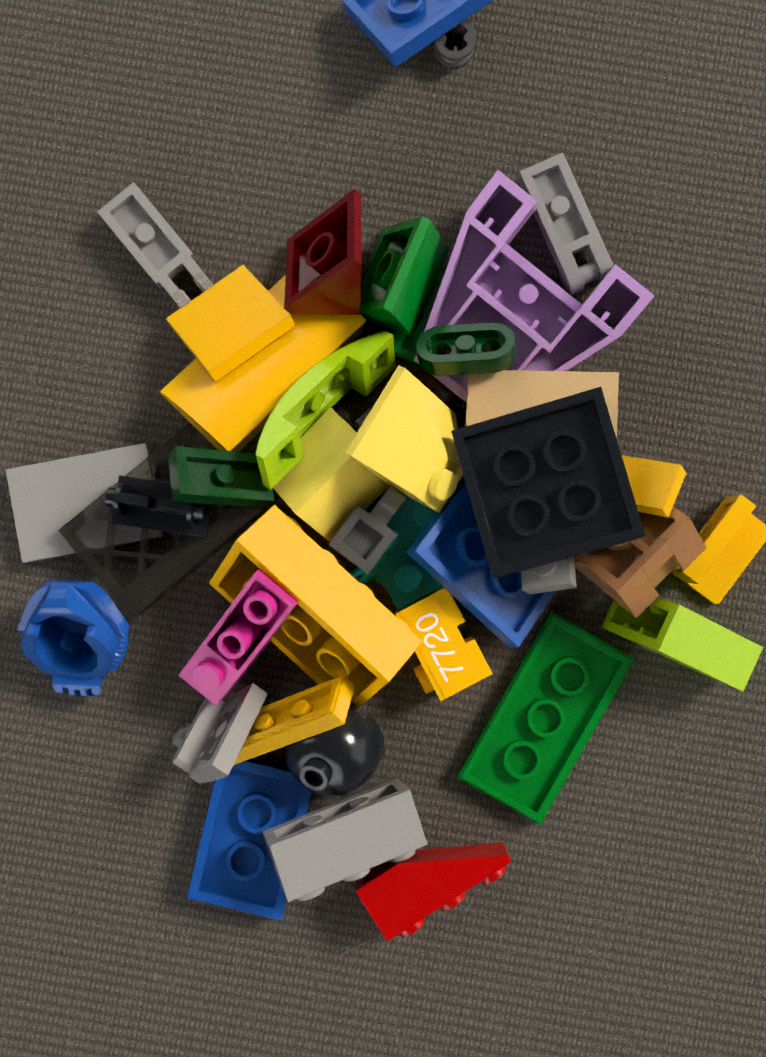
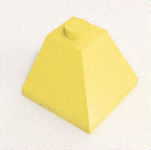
[345,365,463,513]

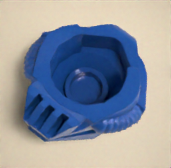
[17,580,130,696]

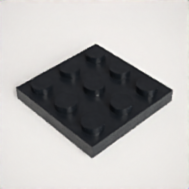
[451,387,646,579]

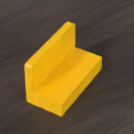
[671,494,766,604]

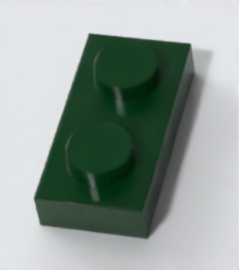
[168,446,274,508]

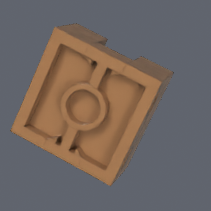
[574,506,706,618]

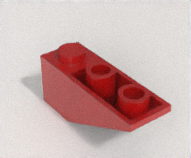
[355,842,512,942]

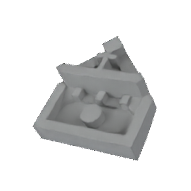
[172,683,268,783]

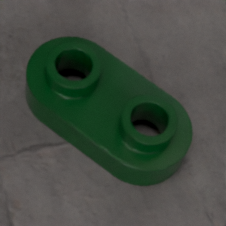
[416,323,517,376]

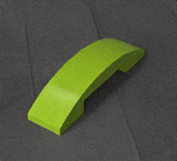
[256,331,396,490]

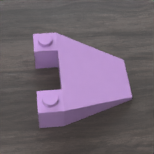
[414,170,654,403]

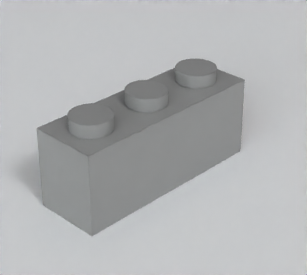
[262,778,428,902]

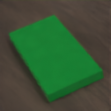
[456,611,634,825]

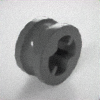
[433,19,476,69]

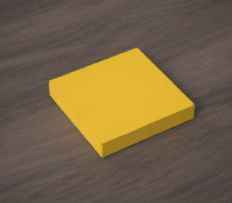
[166,265,295,382]

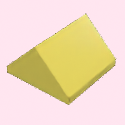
[273,407,390,542]

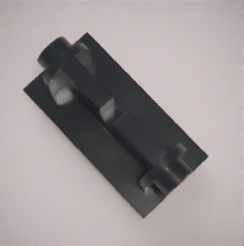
[105,475,213,538]

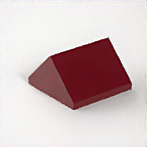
[284,188,362,315]

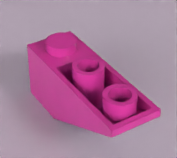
[178,570,298,706]

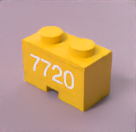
[395,586,493,701]

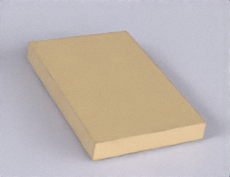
[466,370,619,438]

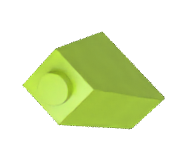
[601,597,763,692]

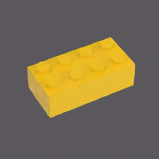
[209,505,423,711]

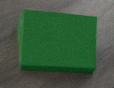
[360,216,449,336]

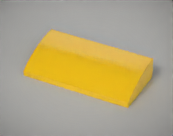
[160,275,366,452]

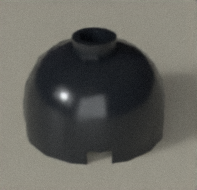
[284,702,385,798]

